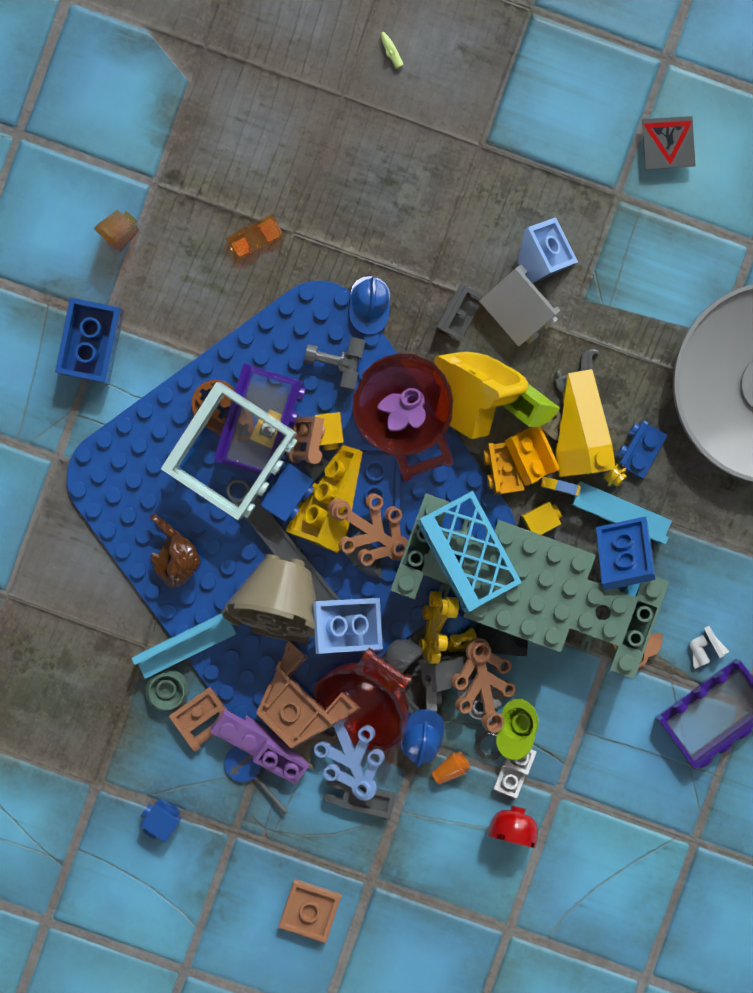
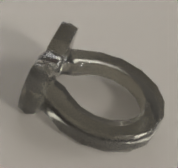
[475,730,502,760]

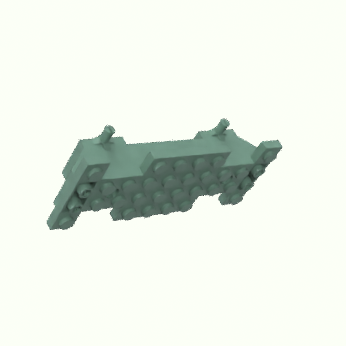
[391,494,669,679]

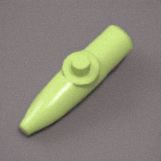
[381,32,403,69]

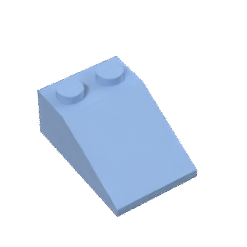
[313,598,383,654]

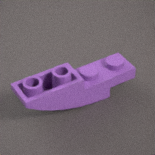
[210,709,309,784]

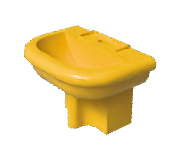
[434,352,529,439]

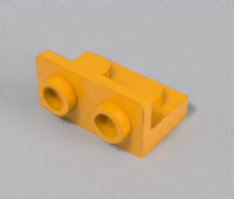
[504,426,560,486]

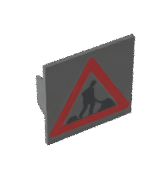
[642,116,696,170]

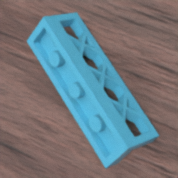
[570,481,672,544]
[132,613,237,679]

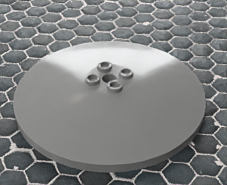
[673,284,753,482]

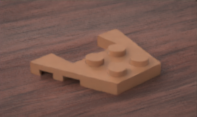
[256,641,360,748]

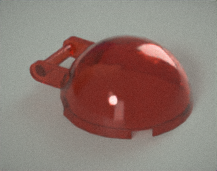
[352,353,454,482]
[314,647,412,751]

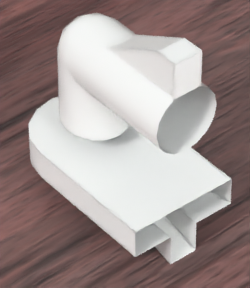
[689,626,729,669]

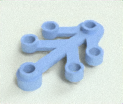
[314,717,385,801]

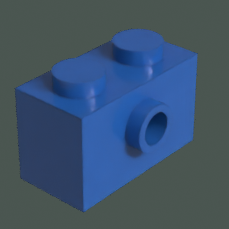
[258,463,314,523]

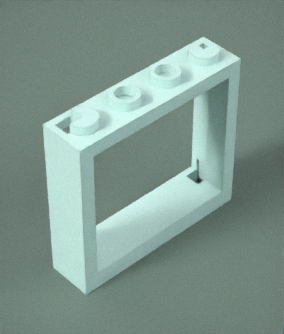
[161,382,297,520]

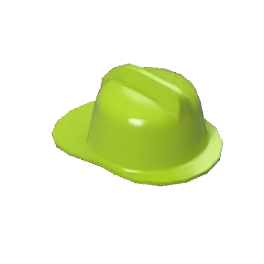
[496,699,539,760]

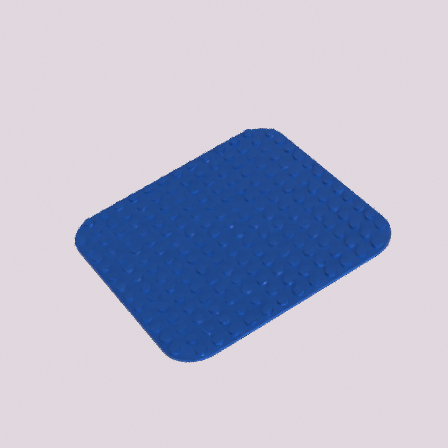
[67,281,516,729]

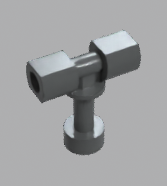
[304,337,365,391]

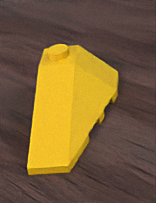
[555,369,616,477]

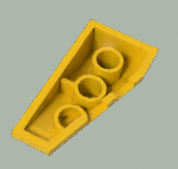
[286,445,363,553]

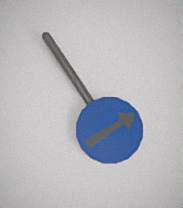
[224,746,287,814]

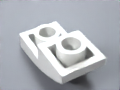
[492,749,537,799]

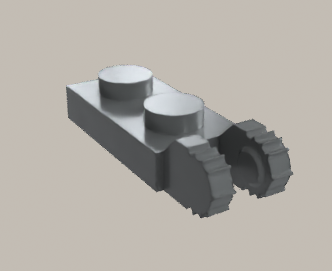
[322,780,396,819]

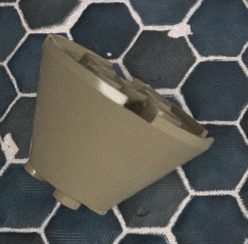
[222,554,317,643]

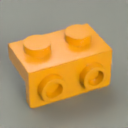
[483,443,524,496]

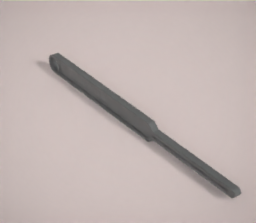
[227,479,420,714]

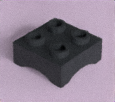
[476,622,528,657]

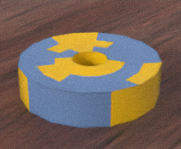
[540,477,581,496]

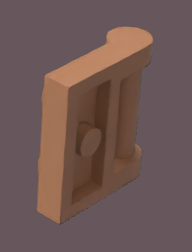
[286,417,325,464]
[169,686,228,752]

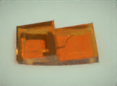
[226,214,285,260]

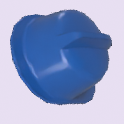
[349,276,390,335]
[401,709,444,767]

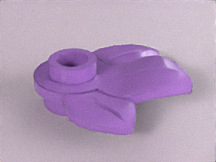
[378,388,426,431]

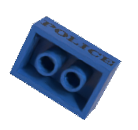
[55,297,124,384]

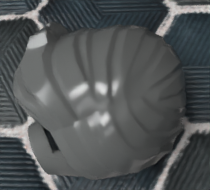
[383,640,423,686]

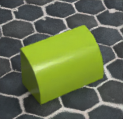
[503,385,560,427]

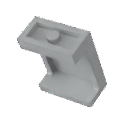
[479,264,560,346]

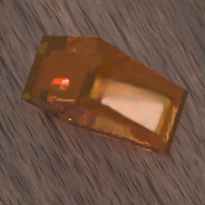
[94,210,139,253]

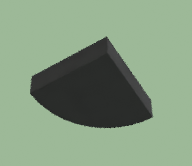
[306,456,329,482]

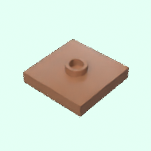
[278,878,342,944]

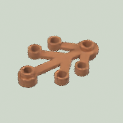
[328,493,408,566]
[451,638,516,733]

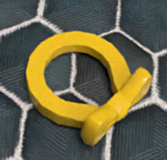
[447,628,477,652]

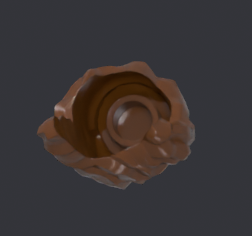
[149,514,200,589]

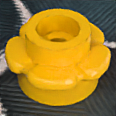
[604,464,627,487]

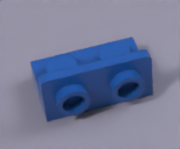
[616,420,667,479]

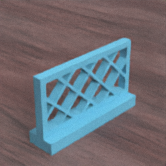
[416,491,522,613]

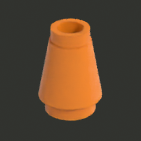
[432,752,471,785]

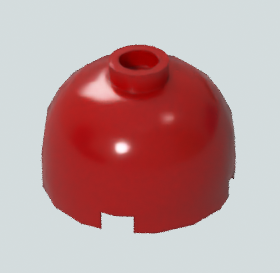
[486,806,538,848]

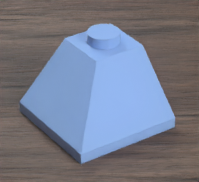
[518,217,578,284]

